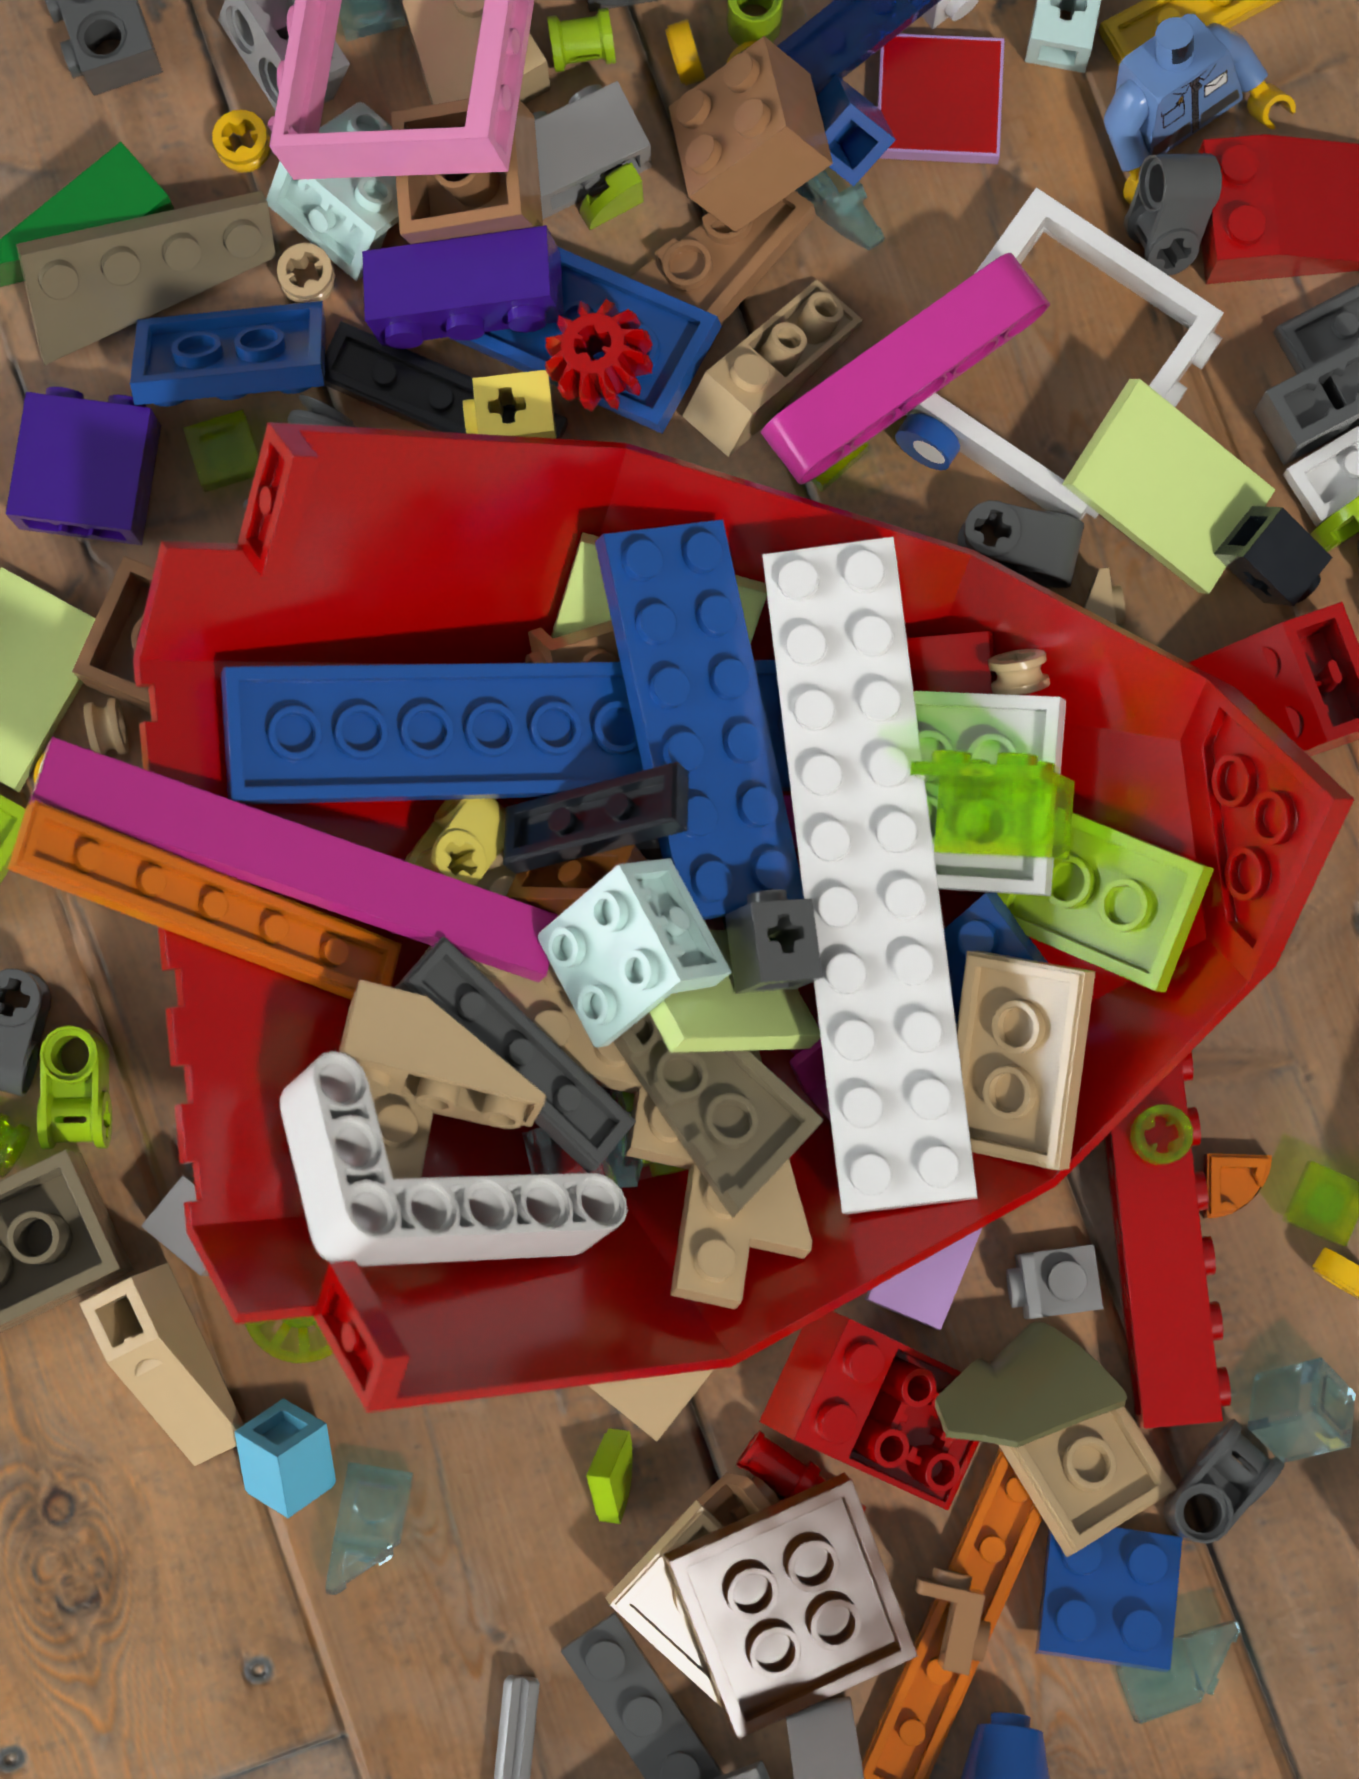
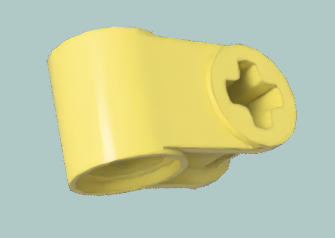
[405,798,506,885]

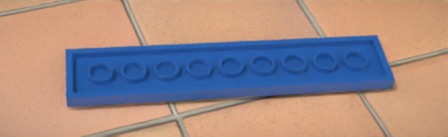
[221,660,791,805]

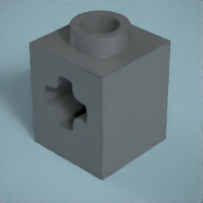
[725,890,823,994]

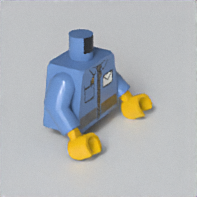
[1104,14,1296,204]

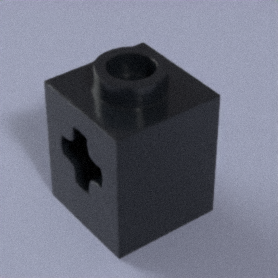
[1214,506,1333,606]

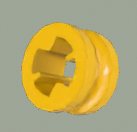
[212,110,271,173]

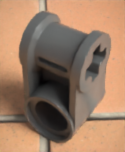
[1124,153,1222,276]
[957,500,1084,588]
[0,969,52,1097]
[1163,1419,1285,1544]

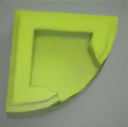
[579,162,644,231]
[1310,496,1359,552]
[586,1429,633,1524]

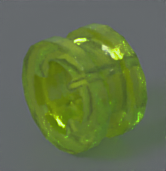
[1130,1104,1193,1165]
[0,1112,31,1178]

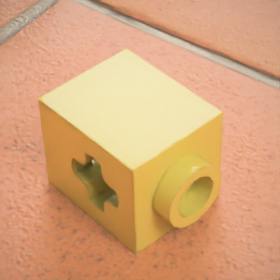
[463,370,557,439]

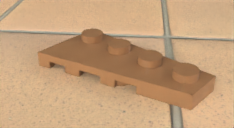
[623,191,816,325]

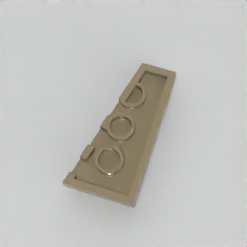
[16,191,276,365]
[613,1013,824,1218]

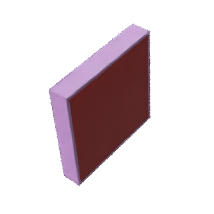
[877,33,1004,164]

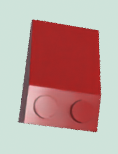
[1198,134,1359,284]

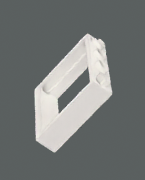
[905,187,1224,521]

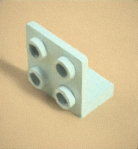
[266,102,399,281]
[538,858,732,1048]

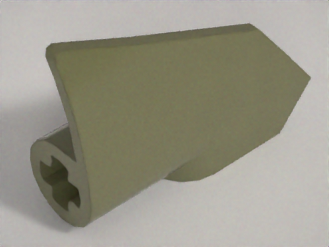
[935,1322,1127,1448]

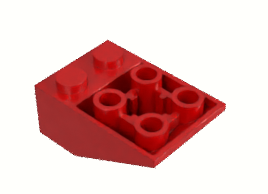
[1188,602,1359,757]
[759,1311,980,1511]

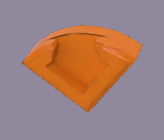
[1203,1153,1272,1219]

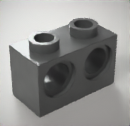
[45,0,163,96]
[1253,342,1359,465]

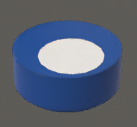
[895,413,960,470]

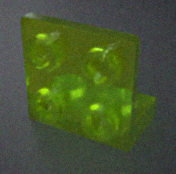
[910,750,1074,860]

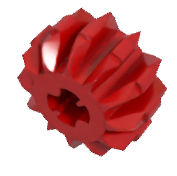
[545,298,653,412]

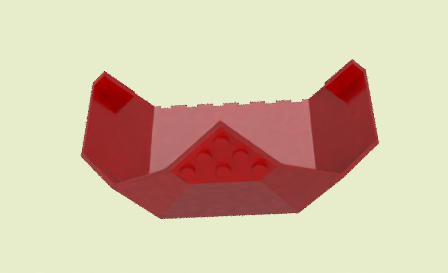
[133,422,1355,1413]

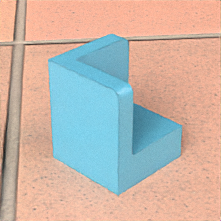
[234,1398,336,1518]

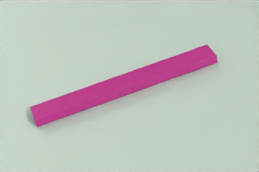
[29,737,559,983]

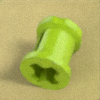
[547,8,616,72]

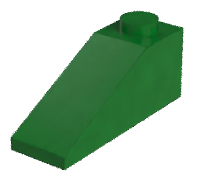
[0,141,175,287]

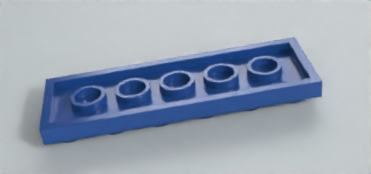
[595,520,804,920]

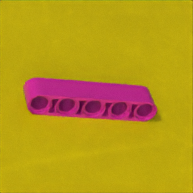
[761,253,1050,485]

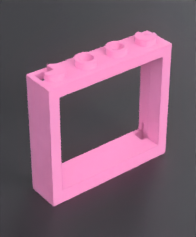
[267,0,534,180]

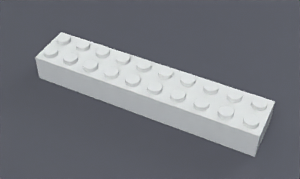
[762,537,978,1214]

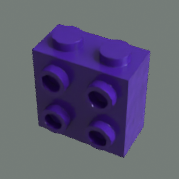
[6,387,161,545]

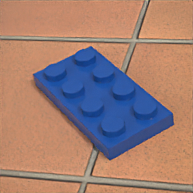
[449,247,722,434]

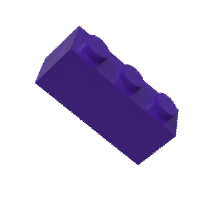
[362,225,564,349]

